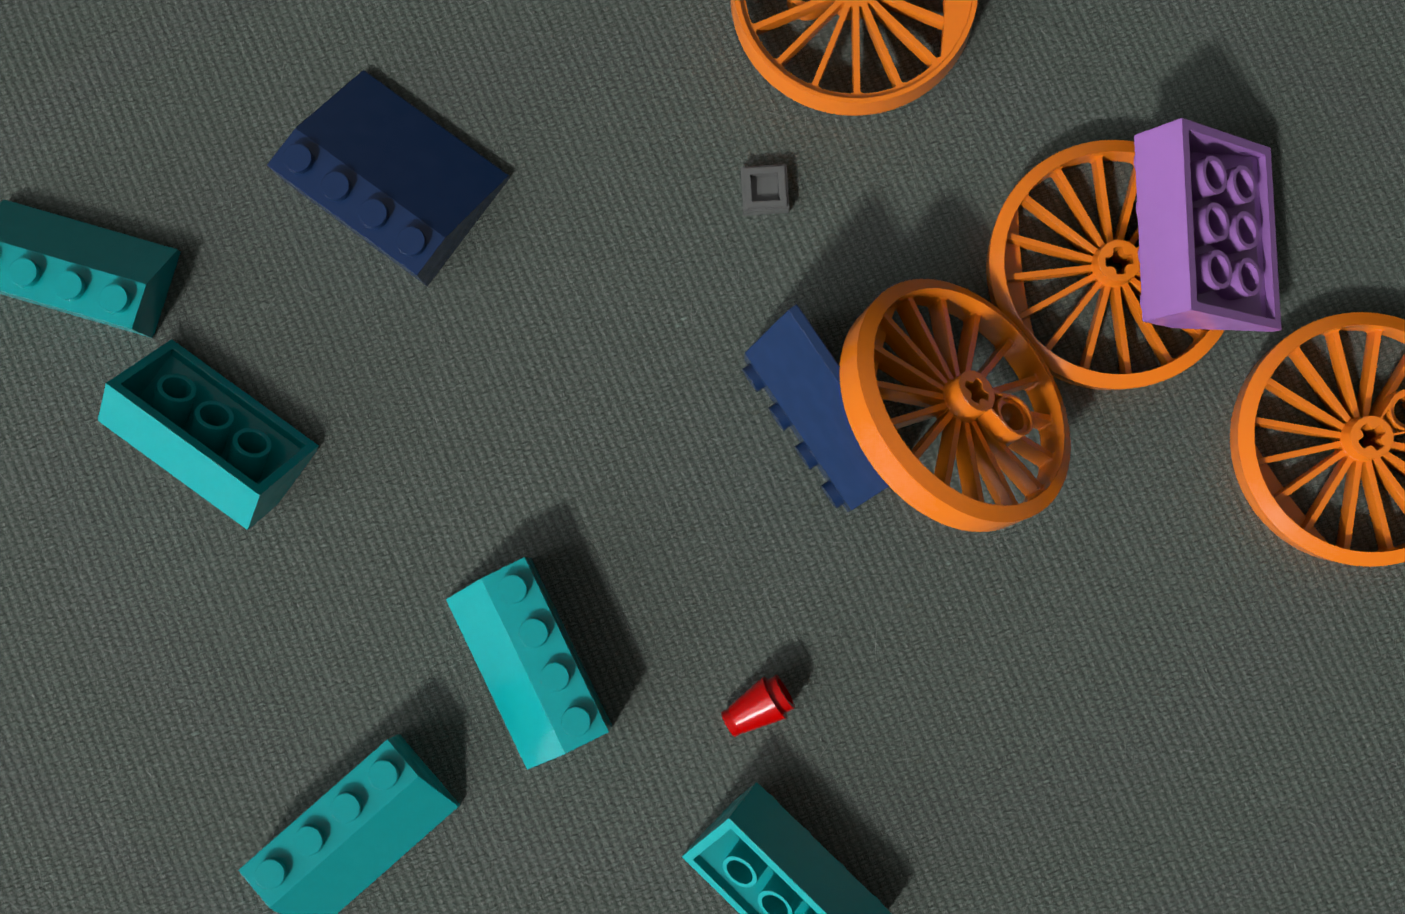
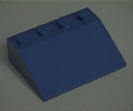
[267,70,510,287]
[742,304,889,512]

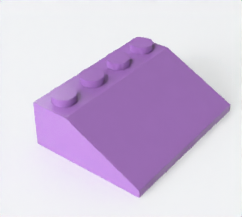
[1134,118,1282,332]

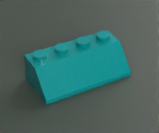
[0,199,181,338]
[98,339,319,530]
[446,557,613,770]
[238,734,460,914]
[682,782,892,914]

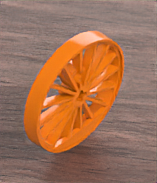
[730,0,978,116]
[986,140,1225,390]
[839,279,1071,532]
[1230,312,1405,567]

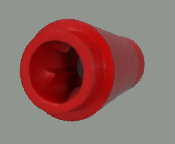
[721,675,795,737]

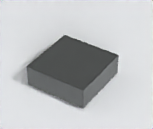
[740,164,789,216]

